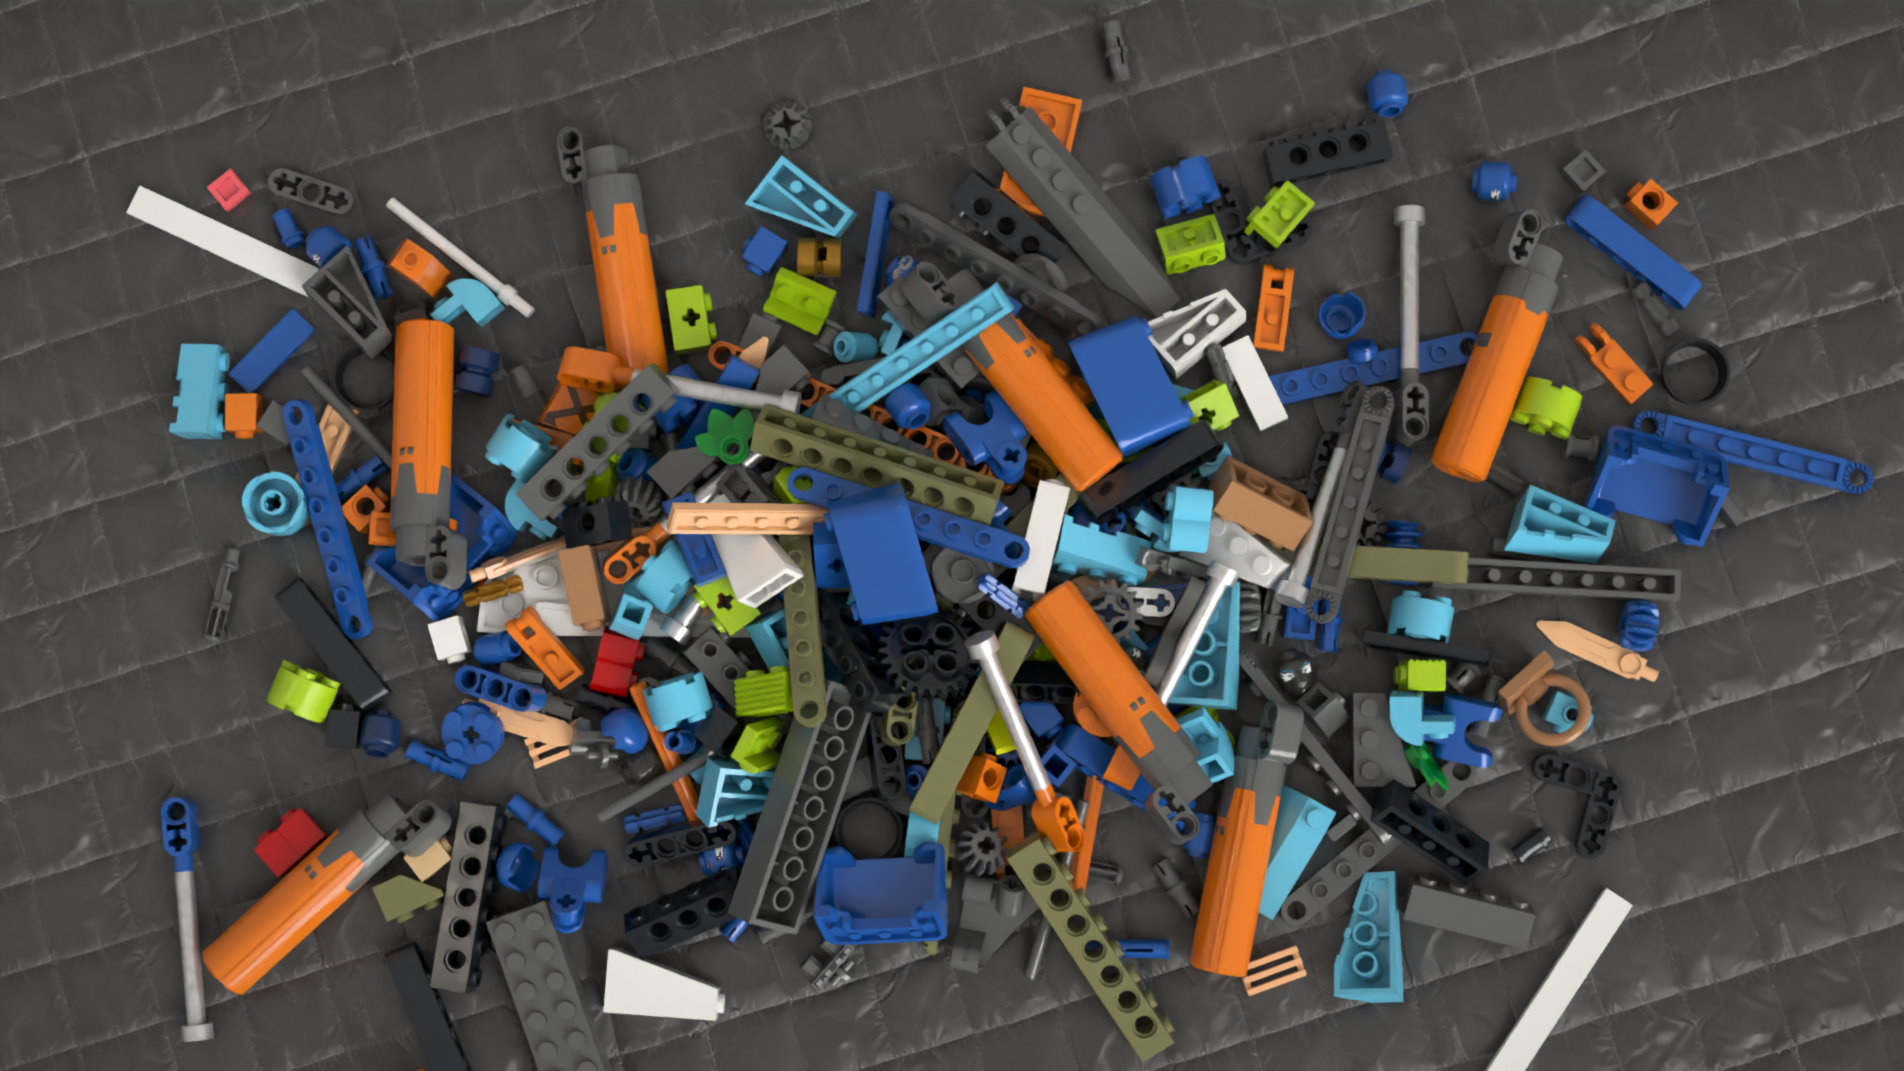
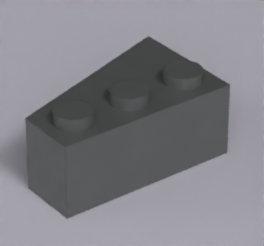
[302,245,394,360]
[1348,693,1416,787]

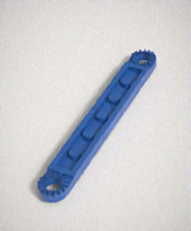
[1269,332,1478,405]
[283,399,373,639]
[1631,410,1874,494]
[788,467,1030,569]

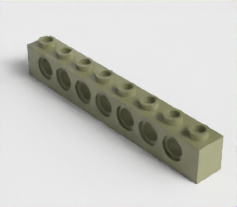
[750,404,1004,526]
[1006,831,1175,1062]

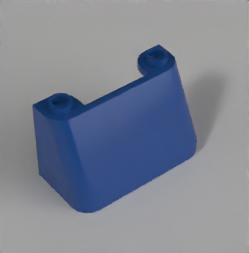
[1068,315,1194,459]
[1583,425,1730,547]
[366,472,517,622]
[823,482,939,625]
[814,842,948,945]

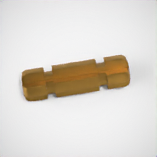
[462,575,524,607]

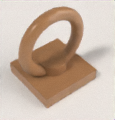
[1498,650,1591,746]

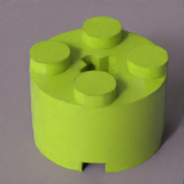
[1510,377,1582,439]
[266,659,341,723]

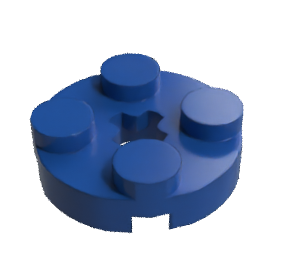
[441,702,504,764]

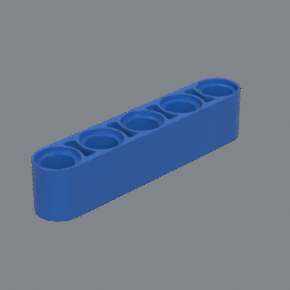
[1565,195,1702,311]
[1056,724,1197,831]

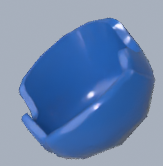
[1317,291,1366,339]
[601,707,649,754]
[496,842,540,893]

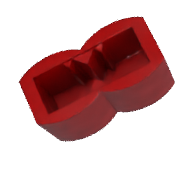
[590,625,645,697]
[254,808,329,878]

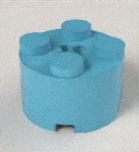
[485,414,559,483]
[242,471,310,536]
[632,539,695,614]
[1387,590,1454,643]
[642,671,714,732]

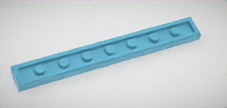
[799,282,1015,418]

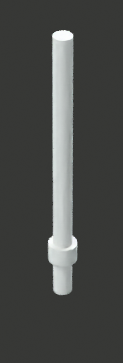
[386,197,535,318]

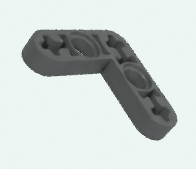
[1144,576,1206,687]

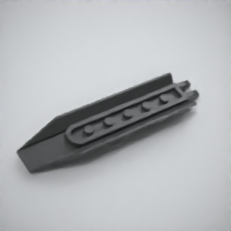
[984,97,1181,318]

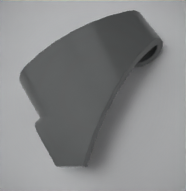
[950,873,1053,973]

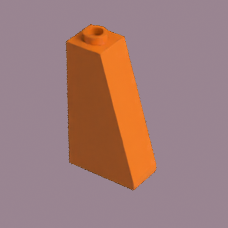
[386,239,453,300]

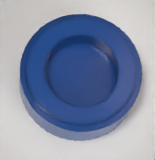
[1346,338,1378,362]

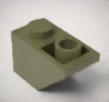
[372,873,446,924]

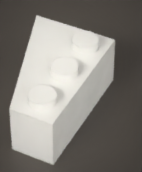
[1148,289,1246,379]
[1178,510,1293,590]

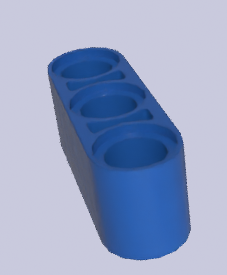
[455,665,547,712]

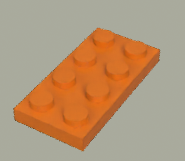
[1000,87,1083,217]

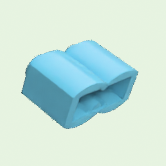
[1161,485,1214,553]

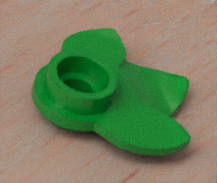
[695,408,755,465]
[1404,742,1448,791]

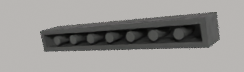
[1426,558,1681,603]

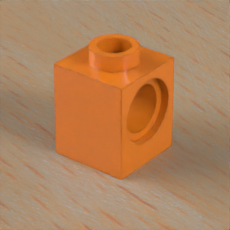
[1624,179,1678,231]
[225,393,263,439]
[342,484,390,535]
[955,752,1008,804]

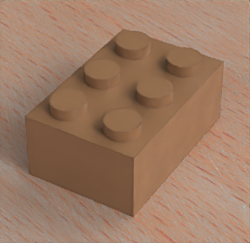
[1208,455,1313,552]

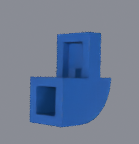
[1039,725,1077,790]

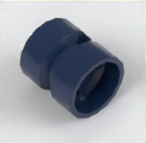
[453,346,501,397]
[1377,437,1412,485]

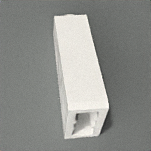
[1011,479,1070,607]
[710,493,804,608]
[603,947,725,1021]

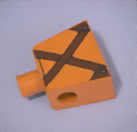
[537,382,600,436]

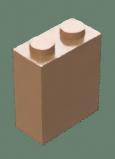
[558,545,611,632]

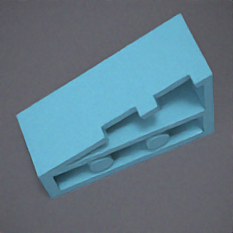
[745,155,858,238]
[169,344,230,439]
[1504,485,1616,564]
[1051,514,1152,587]
[745,608,843,683]
[696,756,777,828]

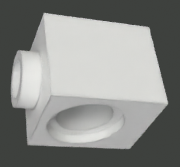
[427,615,473,665]

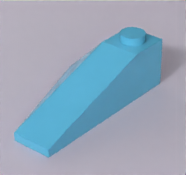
[1168,580,1240,710]
[1259,784,1336,920]
[1334,871,1403,1003]

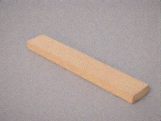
[666,502,829,535]

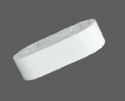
[1118,587,1175,617]

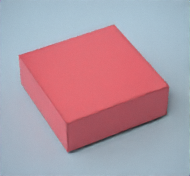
[207,168,251,212]

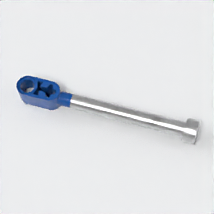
[161,797,214,1042]

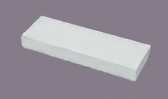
[1222,335,1288,432]

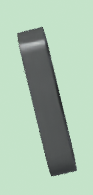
[268,168,356,217]

